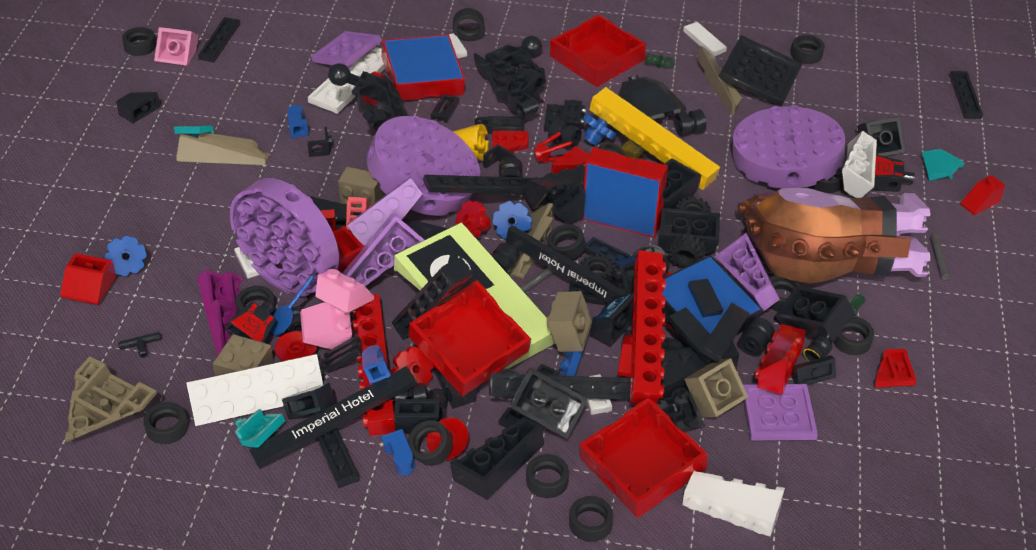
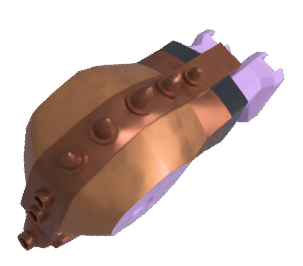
[737,188,931,284]

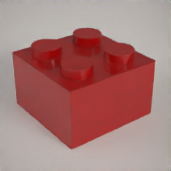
[332,226,364,274]

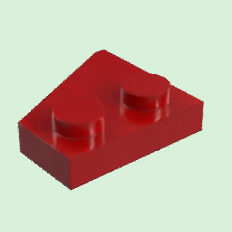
[492,130,529,158]
[874,348,917,388]

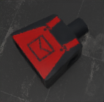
[870,154,915,192]
[225,301,276,343]

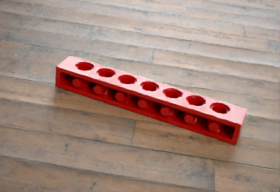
[630,250,666,404]
[352,294,395,436]

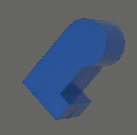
[287,105,309,138]
[362,345,391,384]
[381,429,415,475]

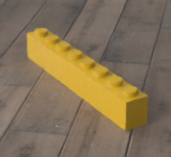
[589,87,720,190]

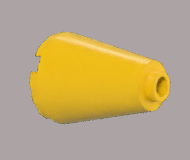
[452,124,489,161]

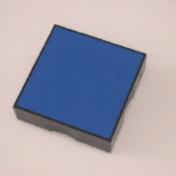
[662,255,763,347]

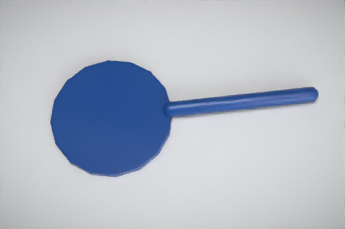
[270,275,314,336]

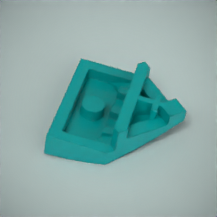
[174,126,215,138]
[922,149,965,181]
[235,409,286,448]

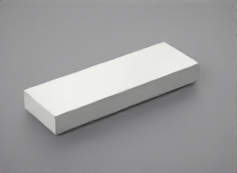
[683,22,727,56]

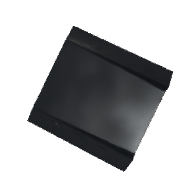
[657,388,705,432]

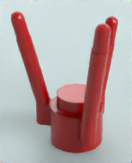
[533,132,572,164]

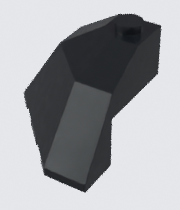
[618,75,687,120]

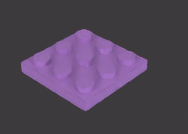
[311,31,381,67]
[743,384,818,441]

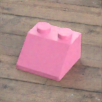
[154,27,199,66]
[315,269,374,313]
[300,302,352,349]

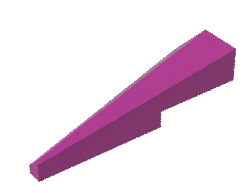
[197,269,243,357]

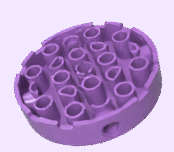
[733,105,845,188]
[366,116,480,216]
[230,178,339,296]

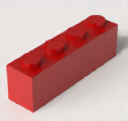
[755,324,806,394]

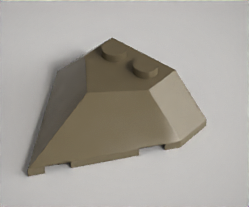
[65,356,157,442]

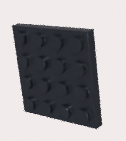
[719,35,802,107]

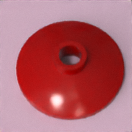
[274,331,317,361]
[426,418,469,460]

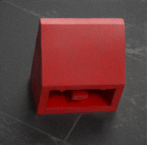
[60,253,116,305]

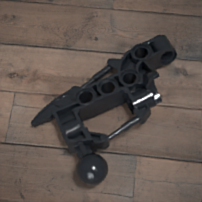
[474,35,546,119]
[328,63,409,132]

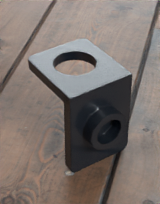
[307,126,333,157]
[483,144,516,168]

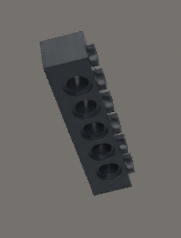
[391,257,473,339]

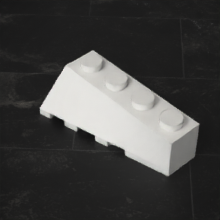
[842,131,877,198]
[682,471,785,536]

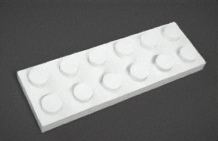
[308,47,385,114]
[186,354,323,426]

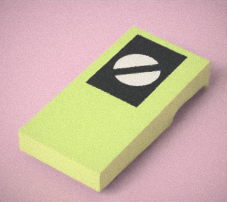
[394,223,555,380]

